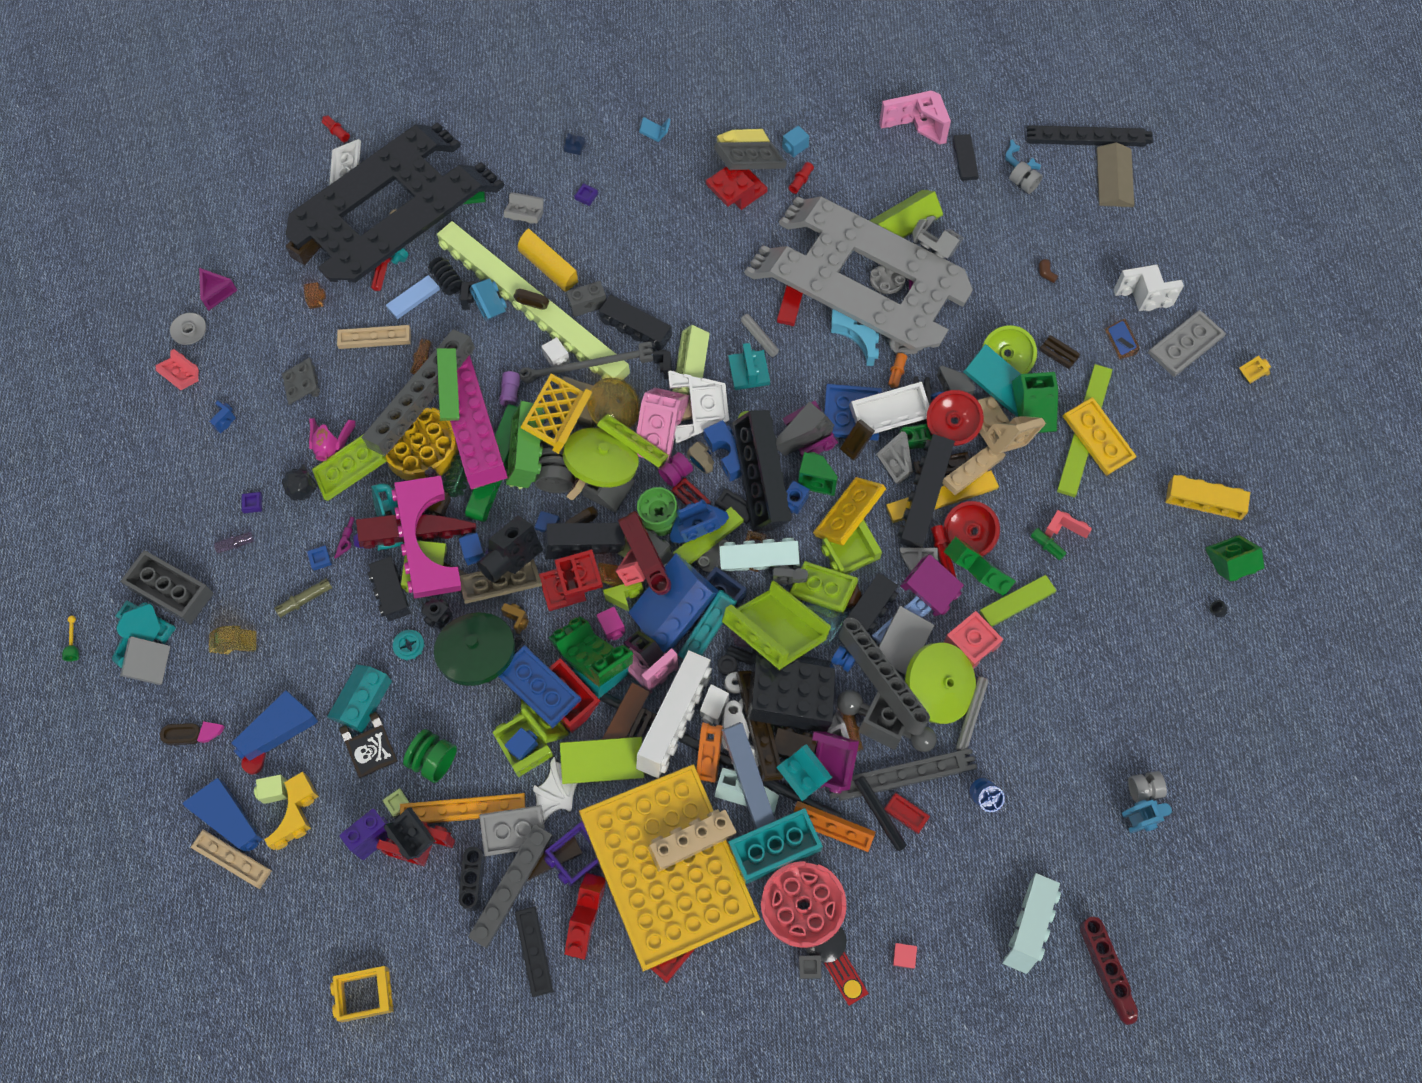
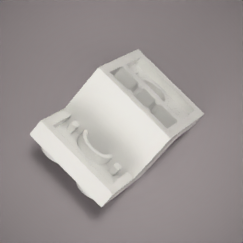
[1114,265,1184,311]

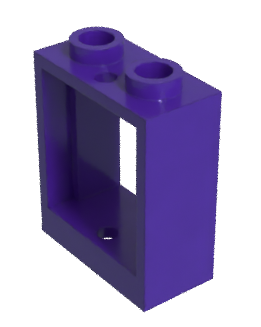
[544,821,599,887]

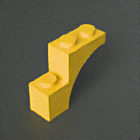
[264,772,319,850]

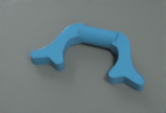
[1005,140,1041,170]

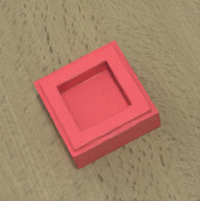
[893,943,917,969]

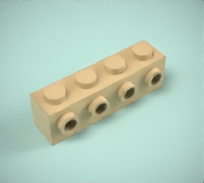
[648,809,737,872]

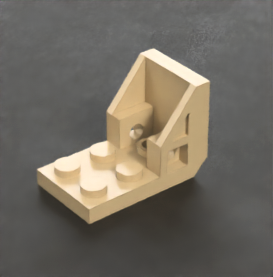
[978,396,1046,453]

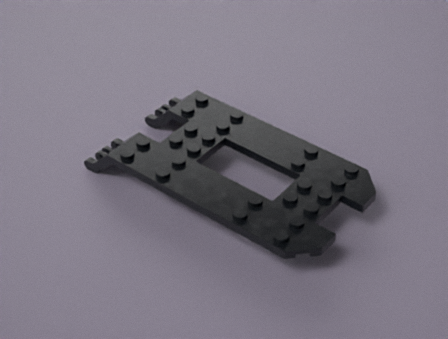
[285,123,505,283]

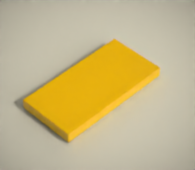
[1062,397,1137,476]
[813,477,886,546]

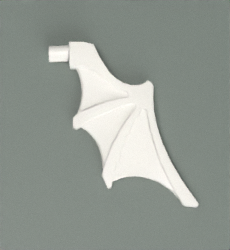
[533,757,578,823]

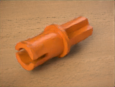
[888,353,908,388]

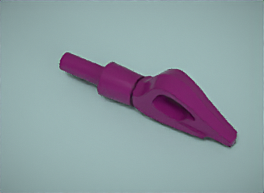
[334,517,355,559]

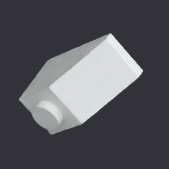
[700,684,729,725]

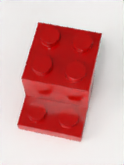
[706,166,768,210]
[539,550,603,611]
[376,821,455,867]

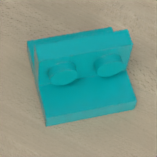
[728,343,770,390]
[776,744,832,801]

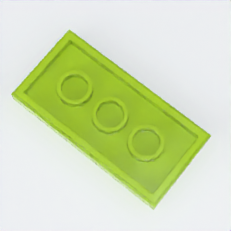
[312,434,387,501]
[560,737,644,784]

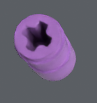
[499,371,520,407]

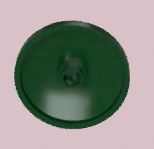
[434,612,515,686]

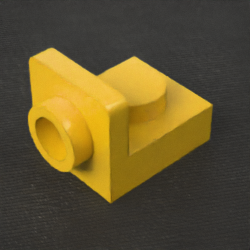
[1239,355,1271,384]

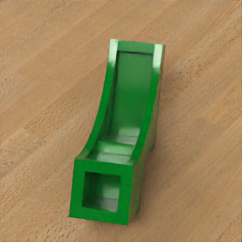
[944,536,1016,596]

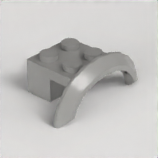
[912,216,964,259]

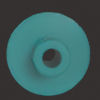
[391,248,409,265]

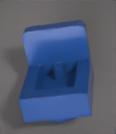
[209,400,236,434]

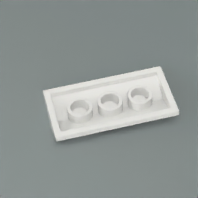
[329,139,361,185]

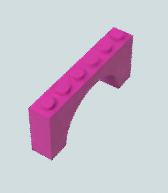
[391,476,461,599]

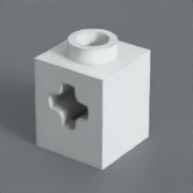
[541,337,570,367]

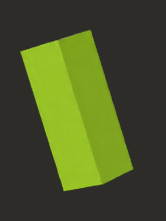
[869,190,943,238]

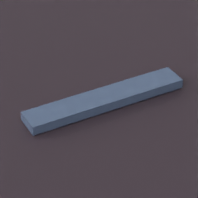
[722,722,775,830]

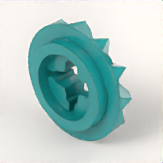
[393,630,425,661]

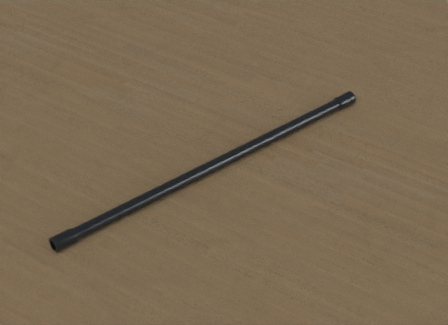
[599,693,842,817]

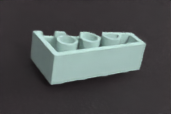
[719,538,800,572]
[1002,873,1061,974]

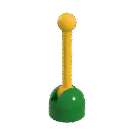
[62,616,79,662]

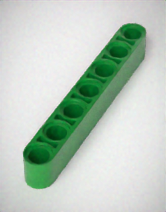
[465,404,518,522]

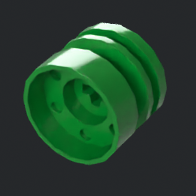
[403,729,457,783]

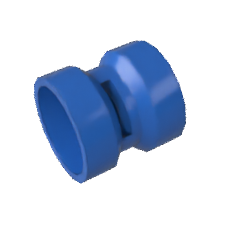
[831,646,856,672]

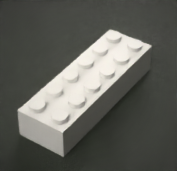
[636,650,712,778]

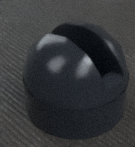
[1210,600,1228,617]

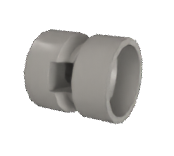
[1009,161,1043,194]
[1128,771,1167,802]

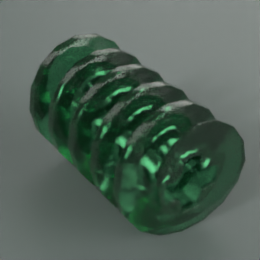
[443,455,468,497]

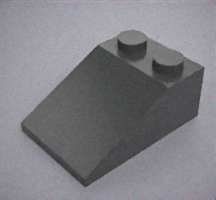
[776,401,835,456]

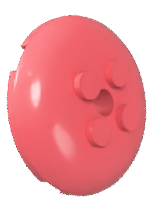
[761,861,846,948]

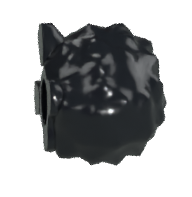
[282,464,318,501]

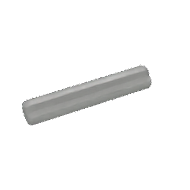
[741,314,779,357]

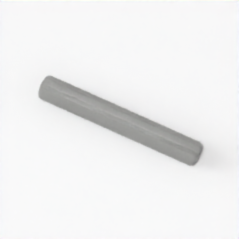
[956,677,988,751]

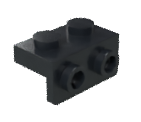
[384,808,435,860]

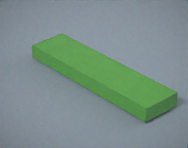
[437,348,459,421]

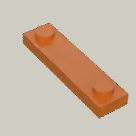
[793,801,876,852]

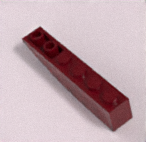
[356,515,476,549]

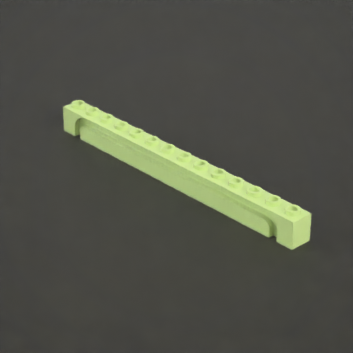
[437,221,630,387]

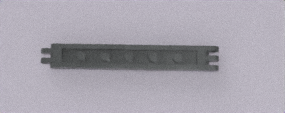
[827,748,978,801]

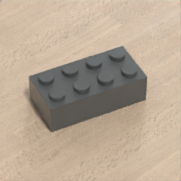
[120,550,214,625]

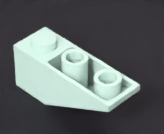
[715,768,779,814]

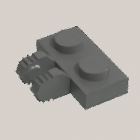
[773,565,809,585]

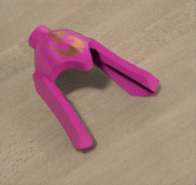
[309,418,355,461]

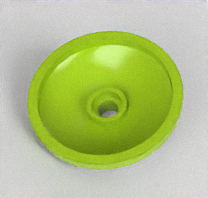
[982,325,1037,374]

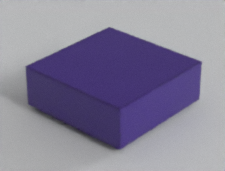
[574,183,598,206]
[242,492,262,513]

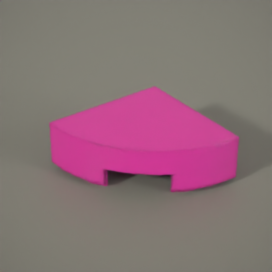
[197,721,225,743]

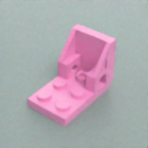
[879,90,951,145]
[637,388,690,463]

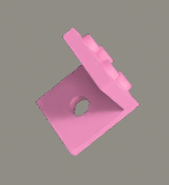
[628,648,679,695]

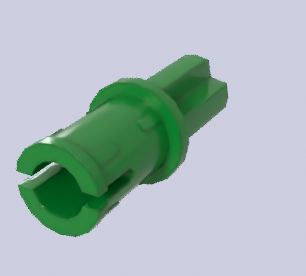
[1030,528,1066,560]

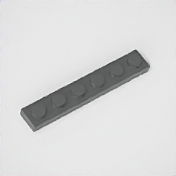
[468,824,554,948]

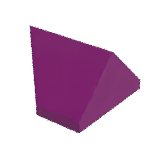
[199,268,238,311]

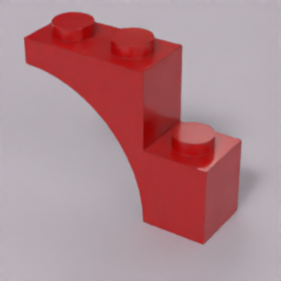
[564,873,606,960]

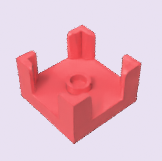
[944,611,1004,669]

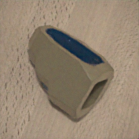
[687,441,714,474]

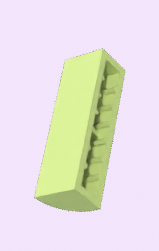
[672,325,710,395]

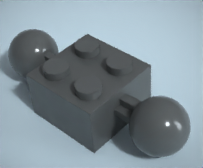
[837,690,937,752]

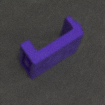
[340,809,390,860]

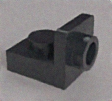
[460,281,478,310]
[653,350,672,379]

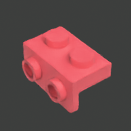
[156,349,199,390]

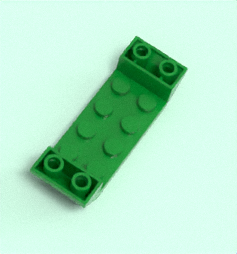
[548,616,633,687]

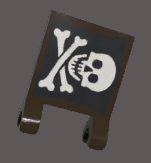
[339,712,398,778]

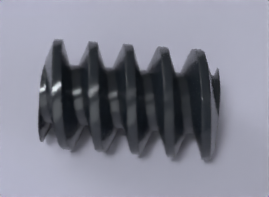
[428,257,463,295]

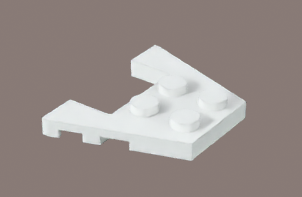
[668,371,729,444]

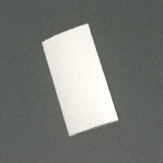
[849,382,930,434]

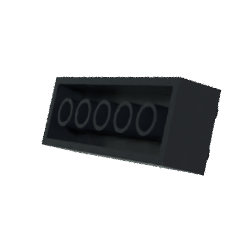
[732,410,791,532]

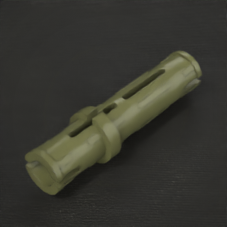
[274,578,332,618]

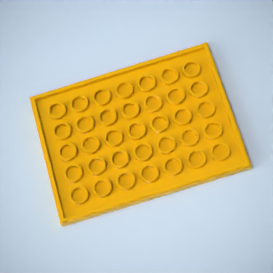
[579,764,761,972]

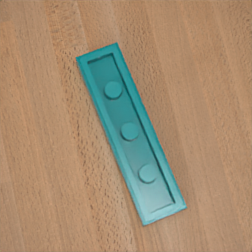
[678,590,737,659]

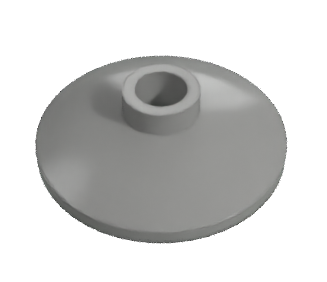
[170,313,207,345]

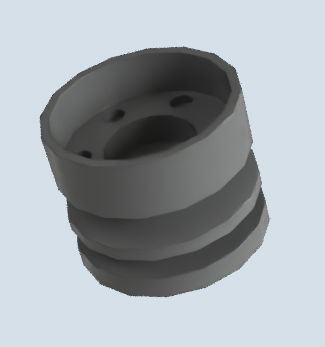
[535,447,575,493]

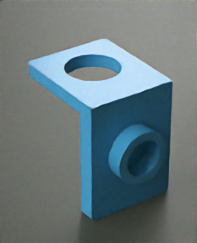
[639,117,671,142]

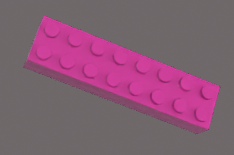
[450,355,508,489]

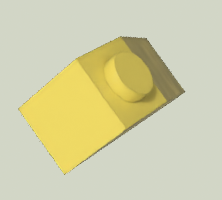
[717,129,770,142]

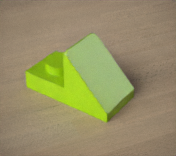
[603,582,644,612]

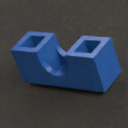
[703,420,742,482]

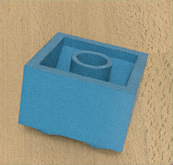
[469,278,507,322]

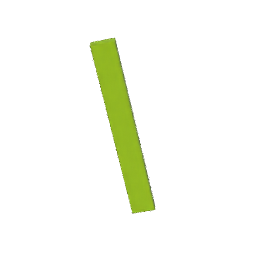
[1057,364,1113,498]

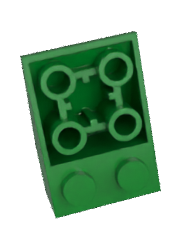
[1012,372,1058,433]

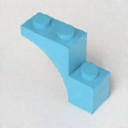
[831,309,879,366]

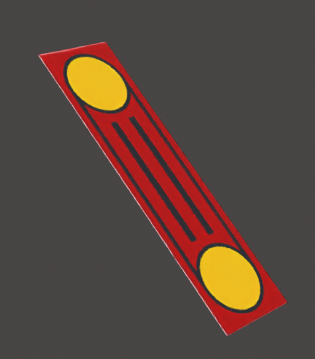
[824,952,869,1006]

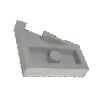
[877,431,913,484]

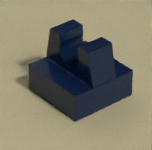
[564,133,585,155]

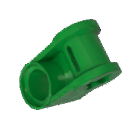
[899,424,931,449]

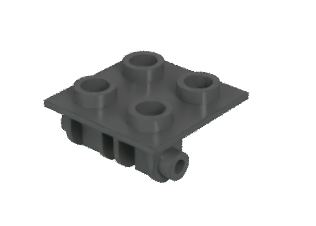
[282,357,320,405]

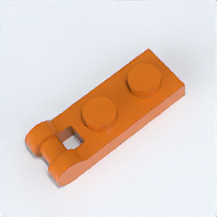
[696,722,724,783]

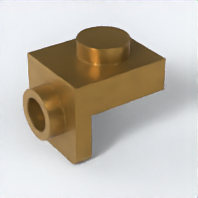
[501,603,529,634]

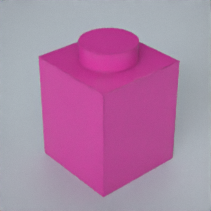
[597,607,626,641]

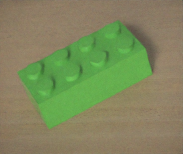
[506,401,545,488]

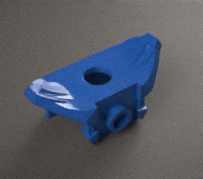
[669,499,729,543]

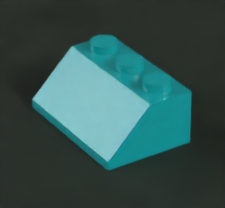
[327,665,392,733]

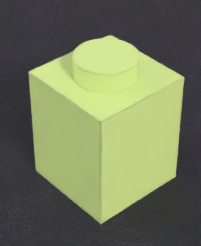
[254,775,288,804]

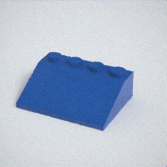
[628,553,719,653]

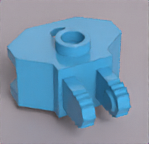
[1122,800,1172,834]

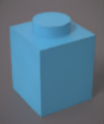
[782,125,809,157]

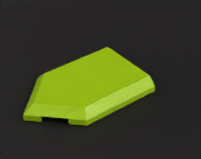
[521,699,569,743]

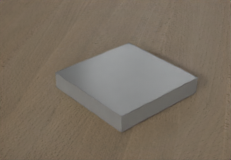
[120,637,170,685]

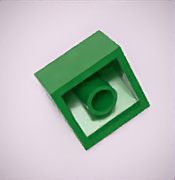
[798,452,838,496]
[1205,535,1265,581]

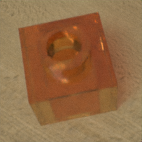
[304,282,326,309]

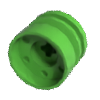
[637,487,679,536]

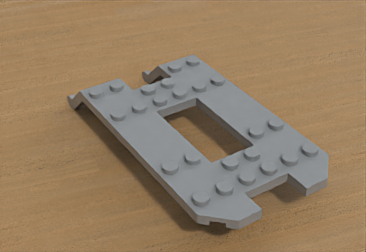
[744,196,973,351]

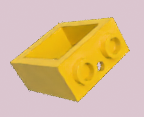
[330,966,394,1022]

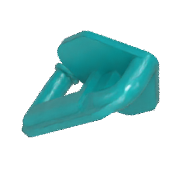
[371,483,404,551]
[112,602,160,668]

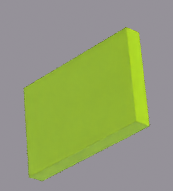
[789,561,858,613]

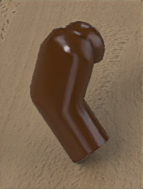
[1038,259,1059,283]
[846,584,862,608]

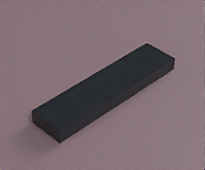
[515,906,554,998]

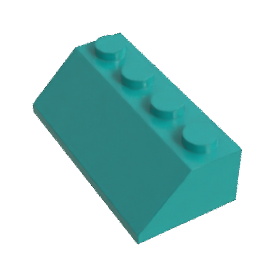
[728,808,823,885]

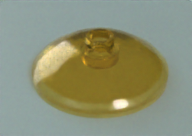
[587,378,641,428]

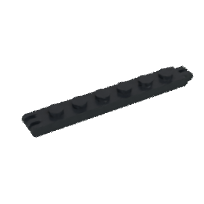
[1026,125,1153,147]

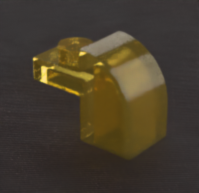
[209,626,257,654]

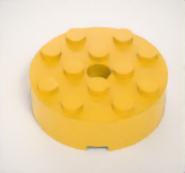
[386,407,459,481]

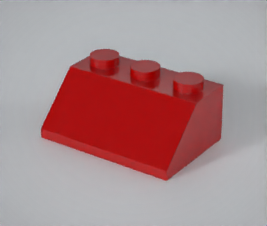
[549,658,600,733]

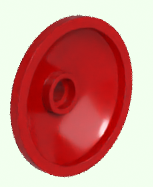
[926,390,984,446]
[943,501,1000,556]

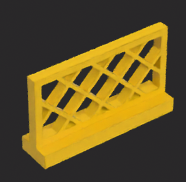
[520,373,592,454]

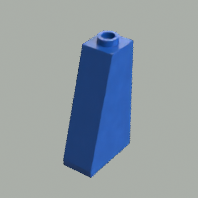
[231,690,318,761]
[182,778,263,852]

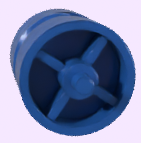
[969,778,1005,812]

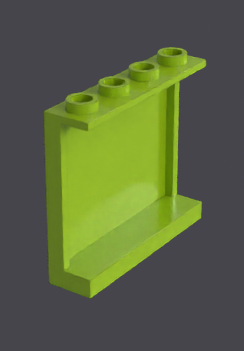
[722,580,831,670]

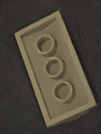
[1096,142,1134,207]
[460,559,542,604]

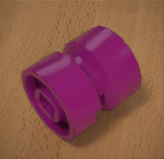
[658,452,693,487]

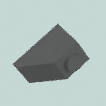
[937,366,975,396]

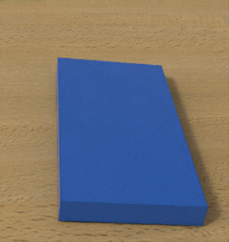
[498,645,581,729]

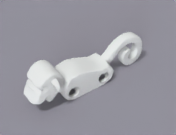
[722,672,759,771]

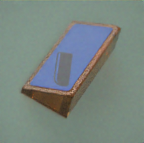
[1105,319,1140,359]

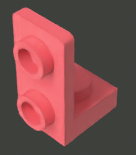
[1045,510,1092,538]
[616,549,645,586]

